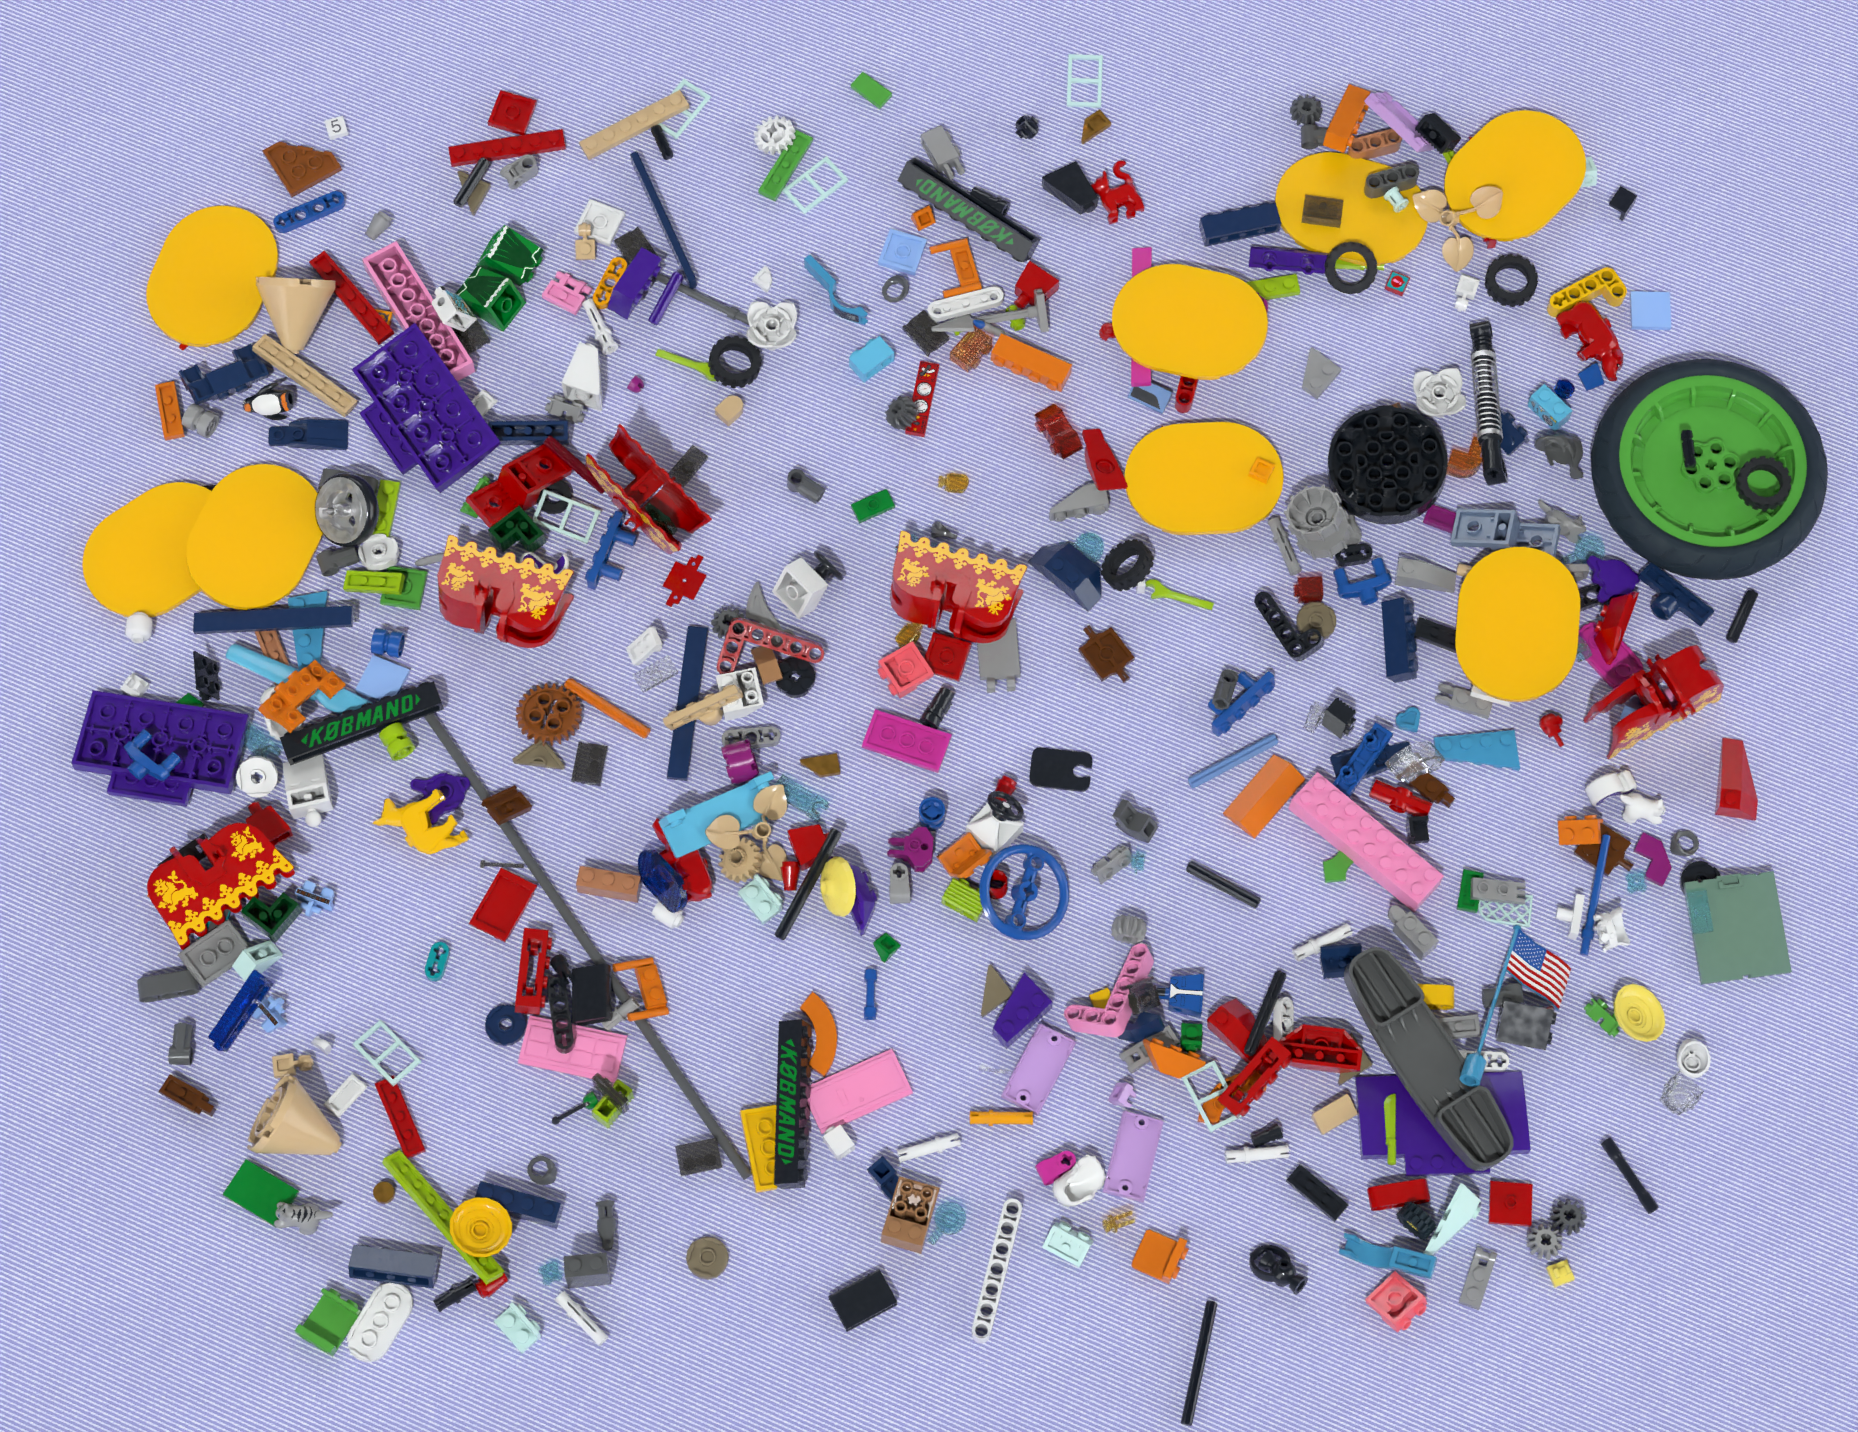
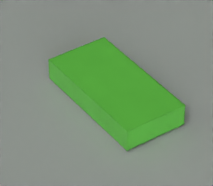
[851,72,892,109]

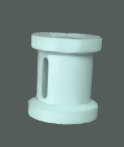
[1384,187,1409,213]

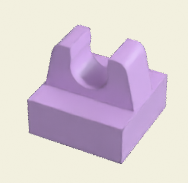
[1108,1083,1136,1108]

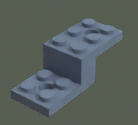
[1450,508,1561,557]

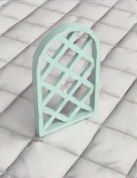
[1478,895,1533,928]

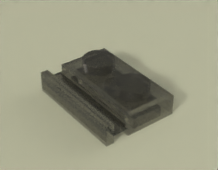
[1301,195,1344,228]
[614,227,658,265]
[451,309,490,355]
[902,310,949,356]
[571,742,608,787]
[1125,976,1161,1015]
[592,1073,629,1114]
[675,1138,722,1177]

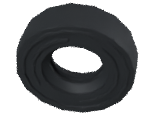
[537,480,572,514]

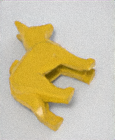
[372,789,470,855]

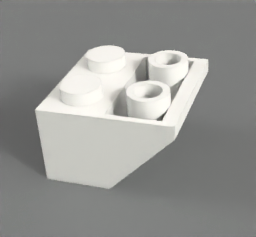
[716,667,764,721]

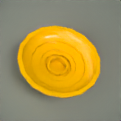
[450,1197,512,1257]

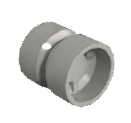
[182,403,219,438]

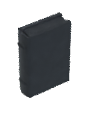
[572,963,612,1026]
[828,1269,897,1332]

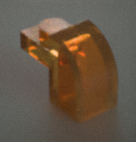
[1447,437,1482,478]

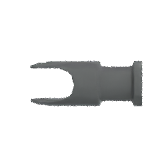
[595,1200,616,1251]

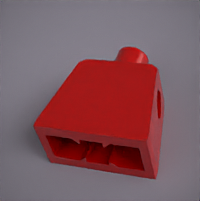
[1014,261,1059,309]
[245,802,293,846]
[787,824,839,871]

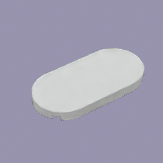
[347,1283,413,1363]

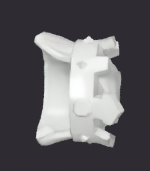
[1593,906,1630,952]

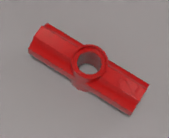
[1369,780,1433,817]

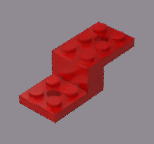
[466,444,572,528]

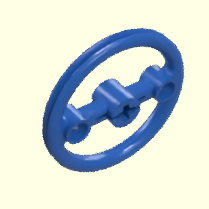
[979,844,1069,940]

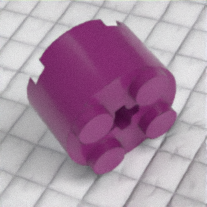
[721,738,759,784]

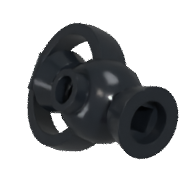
[1249,1245,1308,1295]

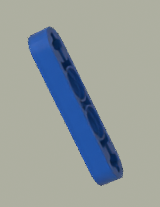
[273,191,345,234]

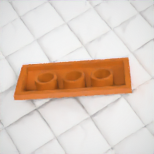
[1223,755,1305,839]

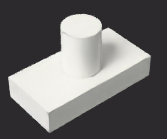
[626,627,663,666]
[1555,894,1585,940]

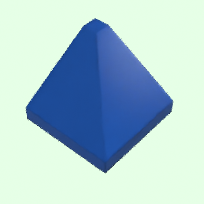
[1578,363,1604,391]

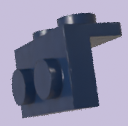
[1498,410,1530,456]
[1320,943,1362,979]

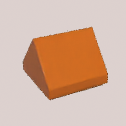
[911,206,936,231]

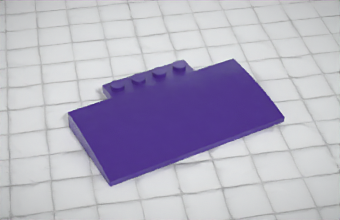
[352,323,501,493]
[71,690,249,807]
[1355,1071,1531,1177]

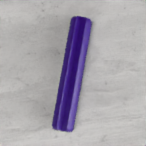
[648,272,683,326]

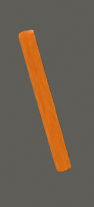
[564,678,651,739]

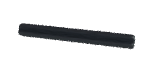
[1244,970,1286,1056]

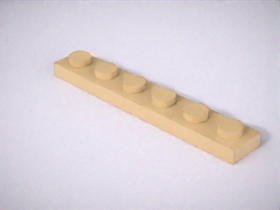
[579,90,690,160]
[252,334,358,417]

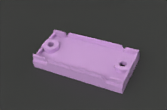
[1364,91,1434,153]
[1001,1024,1076,1116]
[1103,1110,1163,1203]

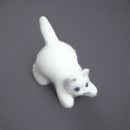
[1620,793,1666,824]

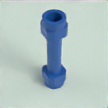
[864,969,877,1020]

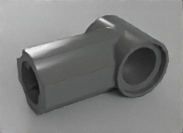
[1301,124,1328,150]
[787,469,826,504]
[316,546,359,576]
[1212,669,1238,710]
[1482,983,1524,1008]
[168,1023,193,1065]

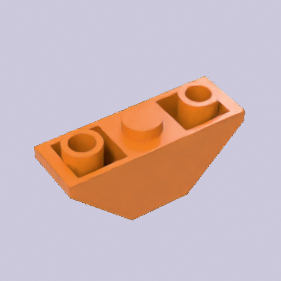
[1143,1037,1206,1079]

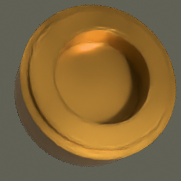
[373,1182,395,1204]

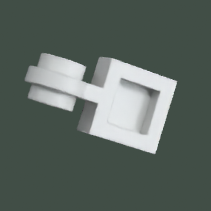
[1454,274,1480,312]

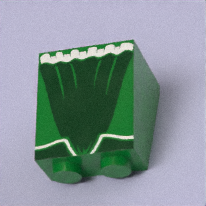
[475,225,543,286]
[455,266,526,332]

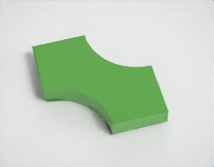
[1323,850,1353,883]

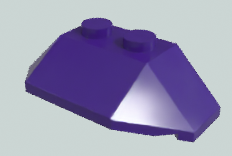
[828,856,877,936]

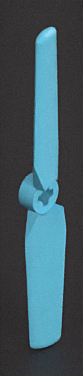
[226,644,373,714]

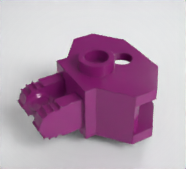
[887,827,934,873]

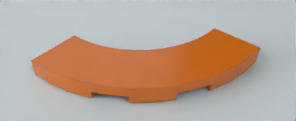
[800,991,837,1078]
[1198,1071,1267,1125]

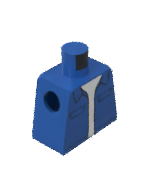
[1156,974,1204,1018]

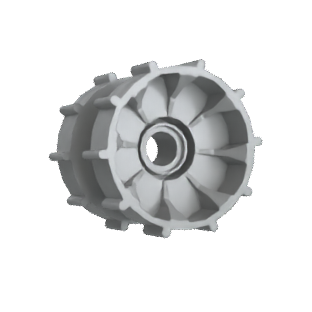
[1284,484,1354,560]

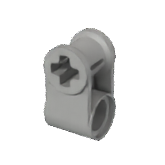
[500,155,538,189]
[889,863,910,904]

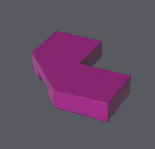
[1633,832,1672,887]

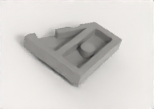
[1302,347,1342,399]

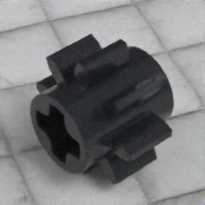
[1015,115,1039,139]

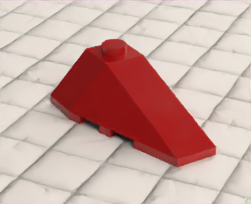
[1715,738,1758,821]

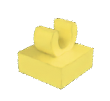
[1546,1259,1575,1288]

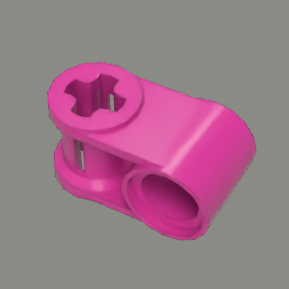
[1035,1151,1076,1186]

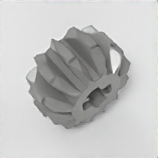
[1111,915,1147,944]
[1526,1224,1563,1260]

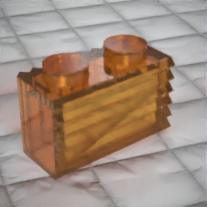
[950,325,993,372]

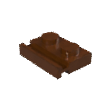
[481,785,532,825]

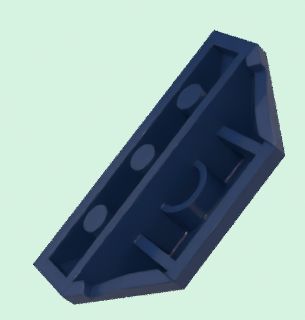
[1028,543,1101,612]

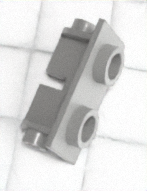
[545,395,588,423]
[1091,846,1133,885]

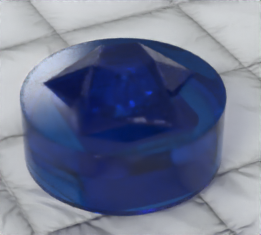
[1554,380,1575,399]

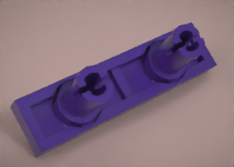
[1249,246,1328,275]

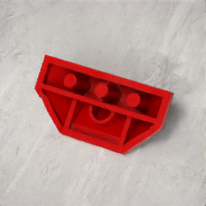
[1594,591,1639,665]
[1277,1024,1363,1073]

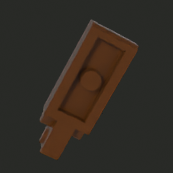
[1401,762,1455,808]
[158,1074,216,1117]

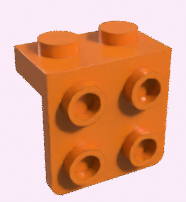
[936,832,993,879]
[1131,1230,1189,1284]

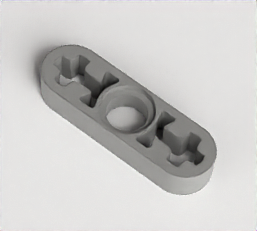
[722,726,781,749]

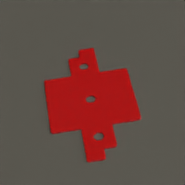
[663,555,707,607]

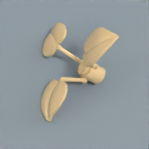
[1413,186,1503,272]
[705,784,787,881]

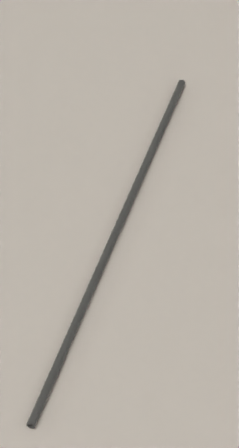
[408,686,752,1180]

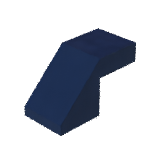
[1118,1011,1165,1043]
[867,1156,899,1202]

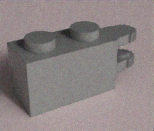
[921,125,964,180]
[1387,905,1439,961]

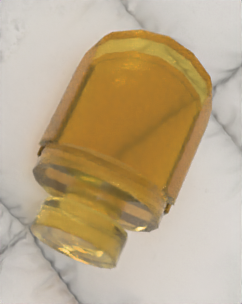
[938,473,969,494]
[895,622,923,648]
[1102,1211,1136,1233]

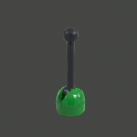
[552,1091,599,1125]

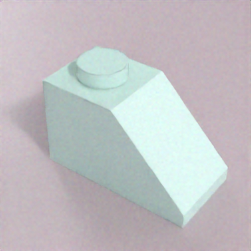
[232,940,283,981]

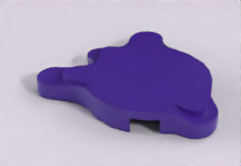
[1587,556,1640,603]
[410,773,471,825]

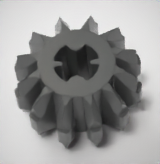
[1290,94,1323,126]
[885,396,919,430]
[711,606,744,639]
[1550,1199,1587,1236]

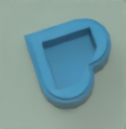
[1395,707,1420,733]

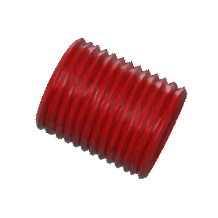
[989,870,1008,899]

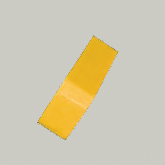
[1547,267,1627,317]
[1418,984,1455,1010]

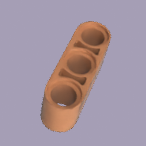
[1347,129,1402,160]

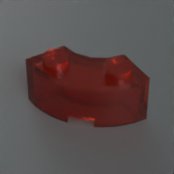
[1034,404,1083,460]

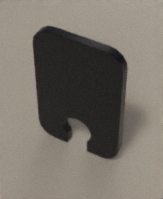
[1029,747,1092,792]

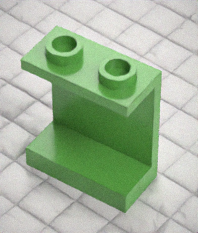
[295,1288,361,1357]

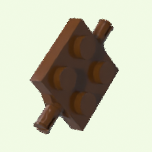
[1078,625,1135,683]
[1574,823,1634,877]

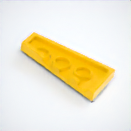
[739,1105,777,1193]

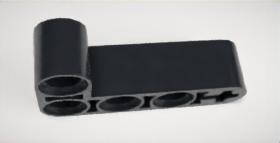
[1254,592,1325,661]

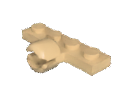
[663,685,744,731]

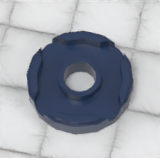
[485,1005,527,1046]

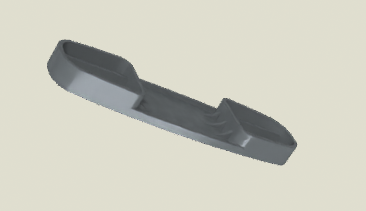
[1344,947,1513,1171]

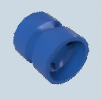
[371,628,405,658]
[919,797,945,831]

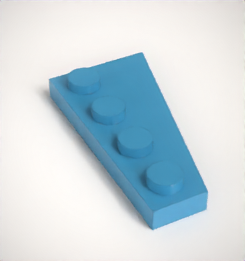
[288,591,328,671]
[1433,730,1520,771]

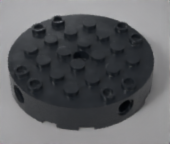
[1327,405,1448,525]

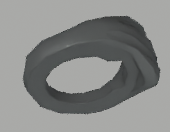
[882,275,909,303]
[931,521,958,539]
[1670,830,1699,857]
[527,1156,557,1185]

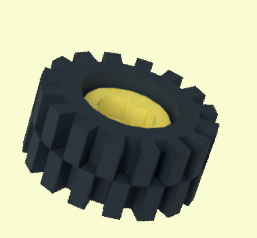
[1396,1201,1436,1240]

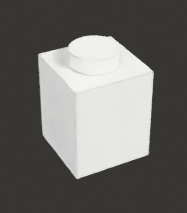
[823,1125,855,1161]

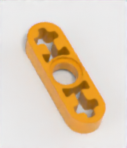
[593,257,627,309]

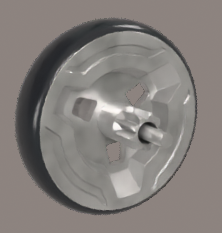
[315,473,379,547]

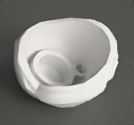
[1677,1038,1711,1078]

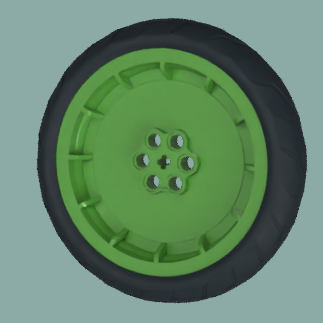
[1591,359,1828,580]

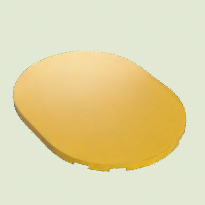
[1444,110,1586,242]
[1275,152,1428,266]
[146,206,279,347]
[1112,264,1268,380]
[1124,422,1283,535]
[186,464,323,610]
[82,482,211,618]
[1455,547,1580,702]

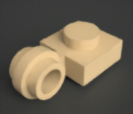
[575,222,596,260]
[272,1053,314,1079]

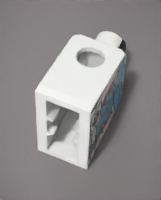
[432,286,477,332]

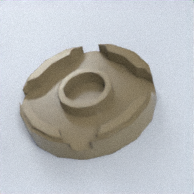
[1296,602,1336,641]
[686,1237,729,1280]

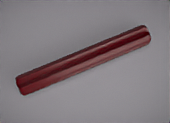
[544,436,605,494]

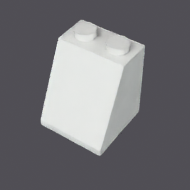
[561,342,602,412]

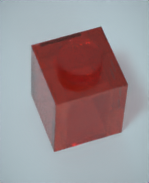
[1293,576,1323,604]

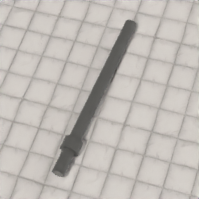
[653,273,749,325]

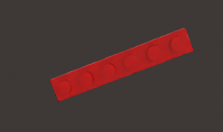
[448,129,566,167]
[309,250,394,345]

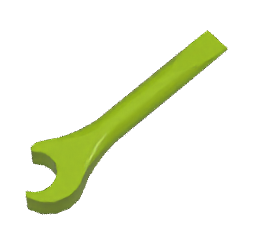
[655,349,716,381]
[1145,579,1214,610]

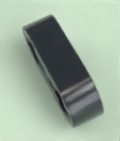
[1334,544,1373,567]

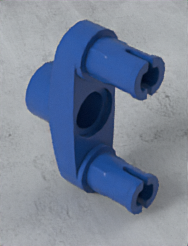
[1333,558,1392,605]
[124,729,181,781]

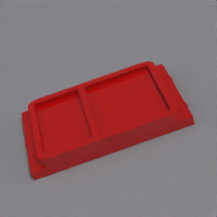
[469,868,537,942]

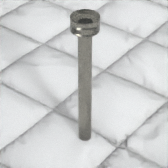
[480,860,524,868]

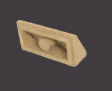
[1311,1094,1358,1135]

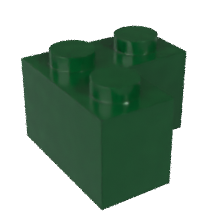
[488,506,546,553]
[240,892,302,943]

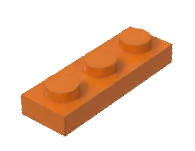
[155,381,185,441]

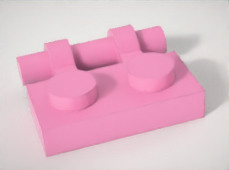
[542,271,593,315]

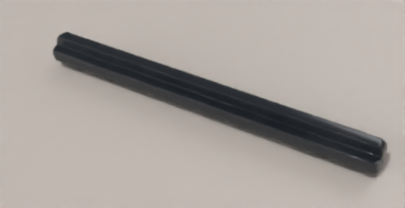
[775,828,842,940]
[1181,1301,1218,1426]

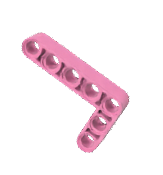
[1064,943,1154,1037]

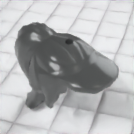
[1534,433,1584,479]

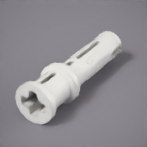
[582,299,618,355]

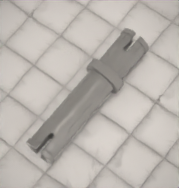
[1268,517,1302,576]

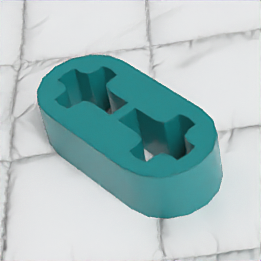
[424,942,450,982]

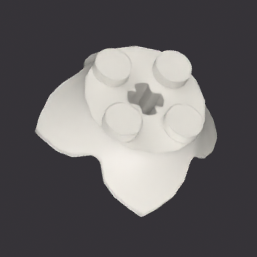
[746,302,797,351]
[1413,368,1466,418]

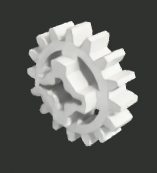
[754,115,796,155]

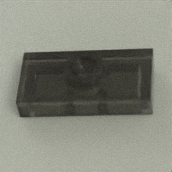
[668,445,708,487]

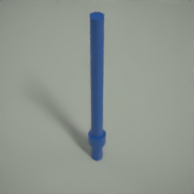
[1580,835,1611,956]

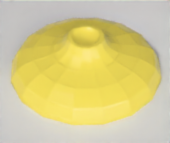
[820,856,856,917]
[1613,984,1665,1042]

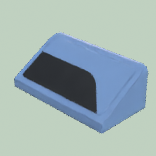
[1127,383,1172,414]

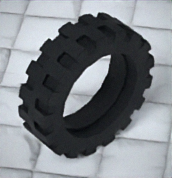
[1324,242,1377,294]
[1485,254,1538,307]
[708,336,762,388]
[1736,456,1792,511]
[1101,539,1154,591]

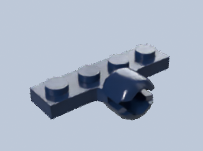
[1638,563,1714,627]

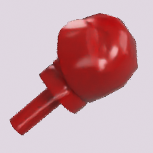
[1539,713,1564,747]

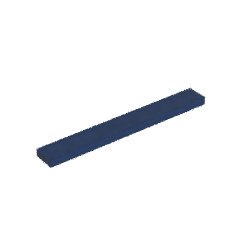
[630,152,697,289]
[193,606,354,634]
[667,626,708,781]

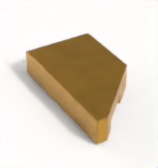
[1081,109,1111,144]
[800,753,840,778]

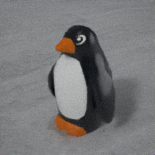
[243,383,294,420]

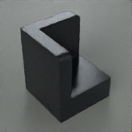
[1609,186,1637,221]
[1405,816,1429,844]

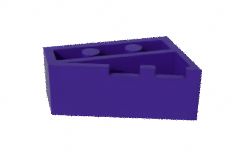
[607,247,662,320]
[992,973,1053,1049]

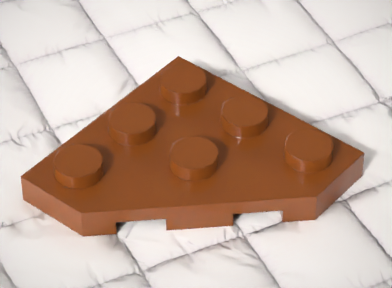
[262,141,342,198]

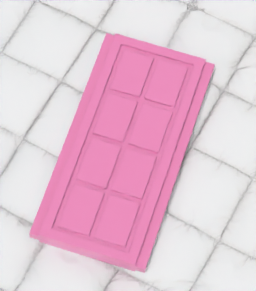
[518,1015,627,1084]
[808,1049,913,1134]

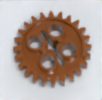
[516,683,582,746]

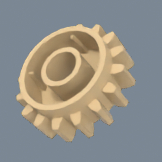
[718,837,763,883]

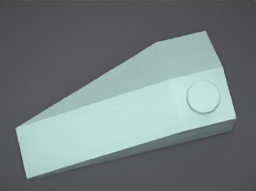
[1423,1183,1481,1256]

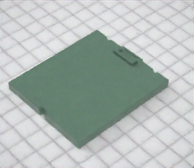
[1683,871,1792,985]

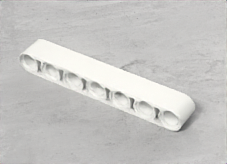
[972,1198,1022,1343]

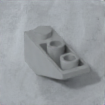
[1049,483,1109,522]

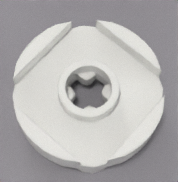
[358,534,399,572]
[236,756,278,798]

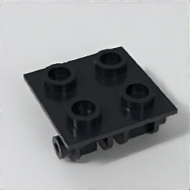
[193,651,220,701]

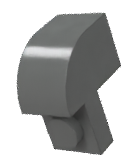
[1112,799,1159,843]

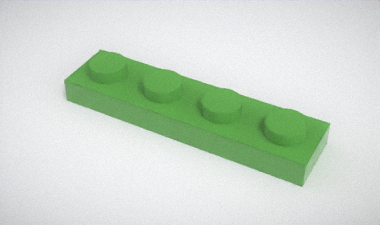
[758,130,813,202]

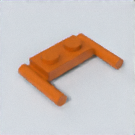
[929,238,982,299]
[612,957,669,1022]

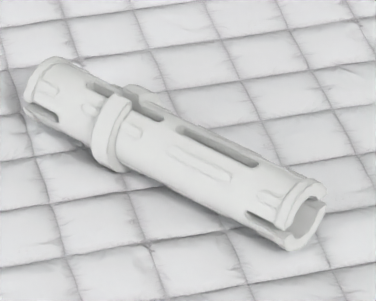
[1292,923,1352,962]
[897,1133,961,1163]
[1225,1144,1289,1164]
[555,1291,608,1346]

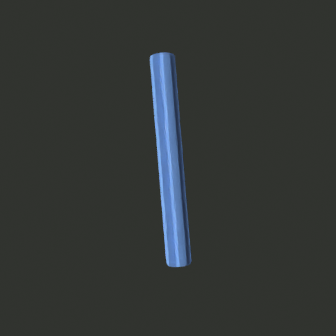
[1188,734,1278,788]

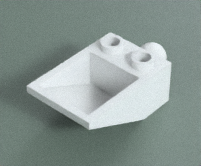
[282,754,333,827]

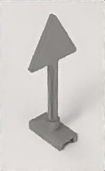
[931,289,1049,333]

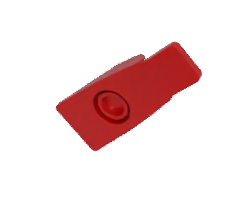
[1082,429,1128,491]

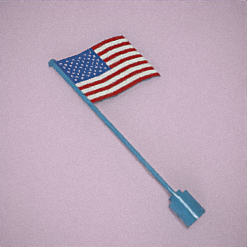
[1459,925,1571,1087]

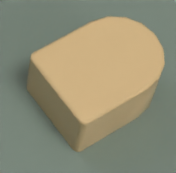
[715,395,743,426]

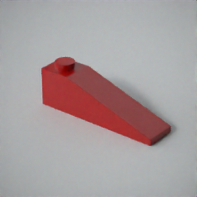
[1207,998,1282,1075]

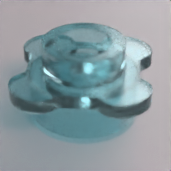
[1131,851,1145,874]
[1625,872,1647,894]
[538,1261,563,1286]

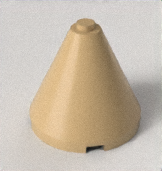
[256,277,336,354]
[247,1074,342,1155]

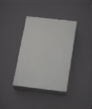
[178,919,250,988]

